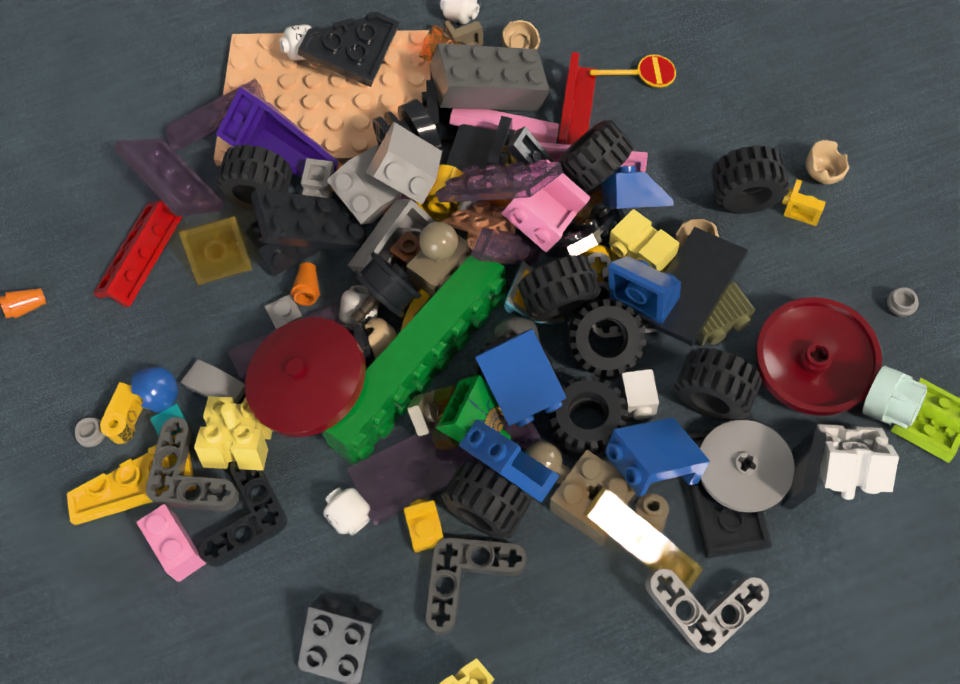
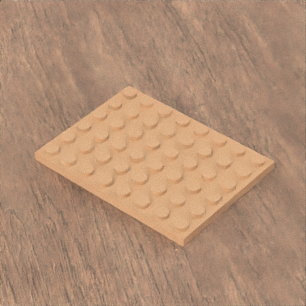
[214,30,433,166]

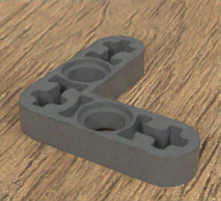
[146,417,239,511]
[426,538,527,635]

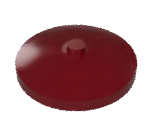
[755,297,882,416]
[245,317,366,437]

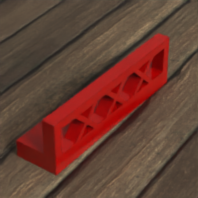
[558,52,597,145]
[93,199,183,308]

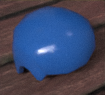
[131,367,178,413]

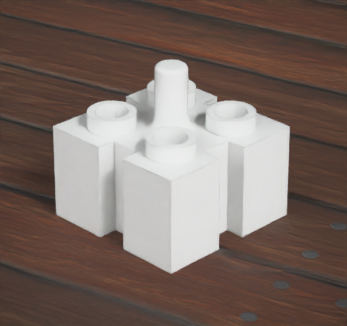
[817,424,899,500]

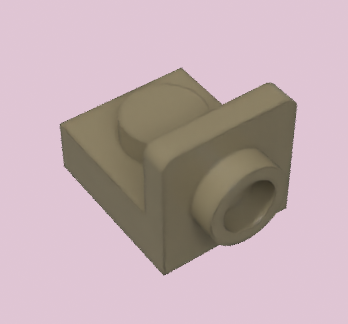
[442,20,484,46]
[407,388,442,436]

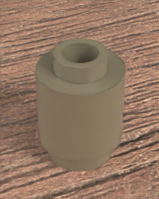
[633,493,669,537]

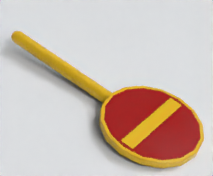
[589,55,676,88]

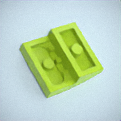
[891,378,960,463]

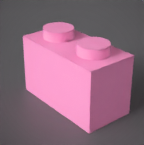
[136,504,206,582]

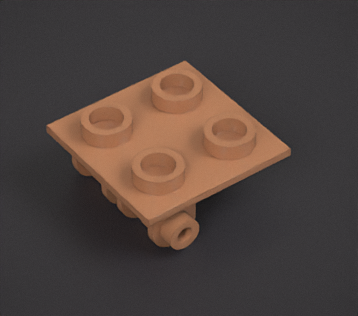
[441,201,518,250]

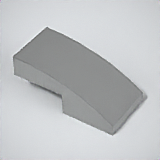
[301,158,334,198]
[180,359,245,404]

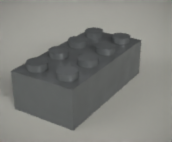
[429,43,550,111]

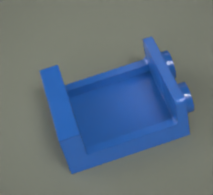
[475,328,567,427]
[605,417,710,497]
[459,419,559,503]

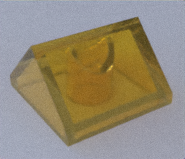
[179,216,252,285]

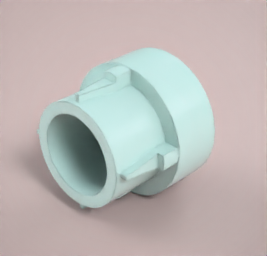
[863,365,927,428]

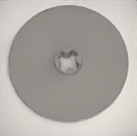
[700,420,795,512]

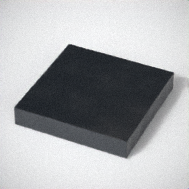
[781,430,827,510]

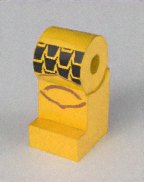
[100,382,149,444]

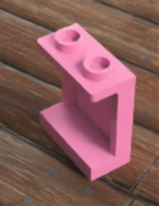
[501,160,591,252]

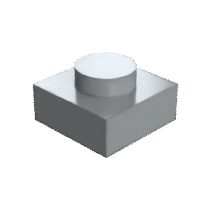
[265,294,303,330]

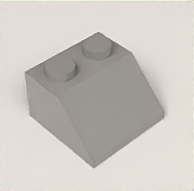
[366,122,442,204]
[327,145,404,224]

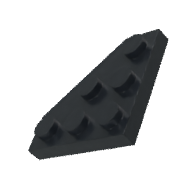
[298,12,400,87]
[541,206,625,257]

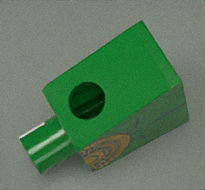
[436,375,511,443]

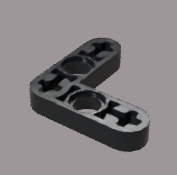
[199,462,287,567]

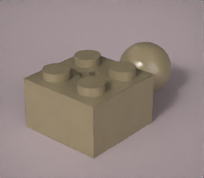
[406,222,472,300]
[524,441,637,546]

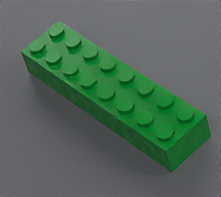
[322,249,507,467]

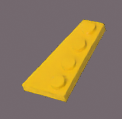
[67,431,196,525]

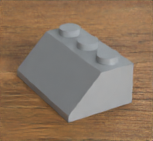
[348,199,435,282]

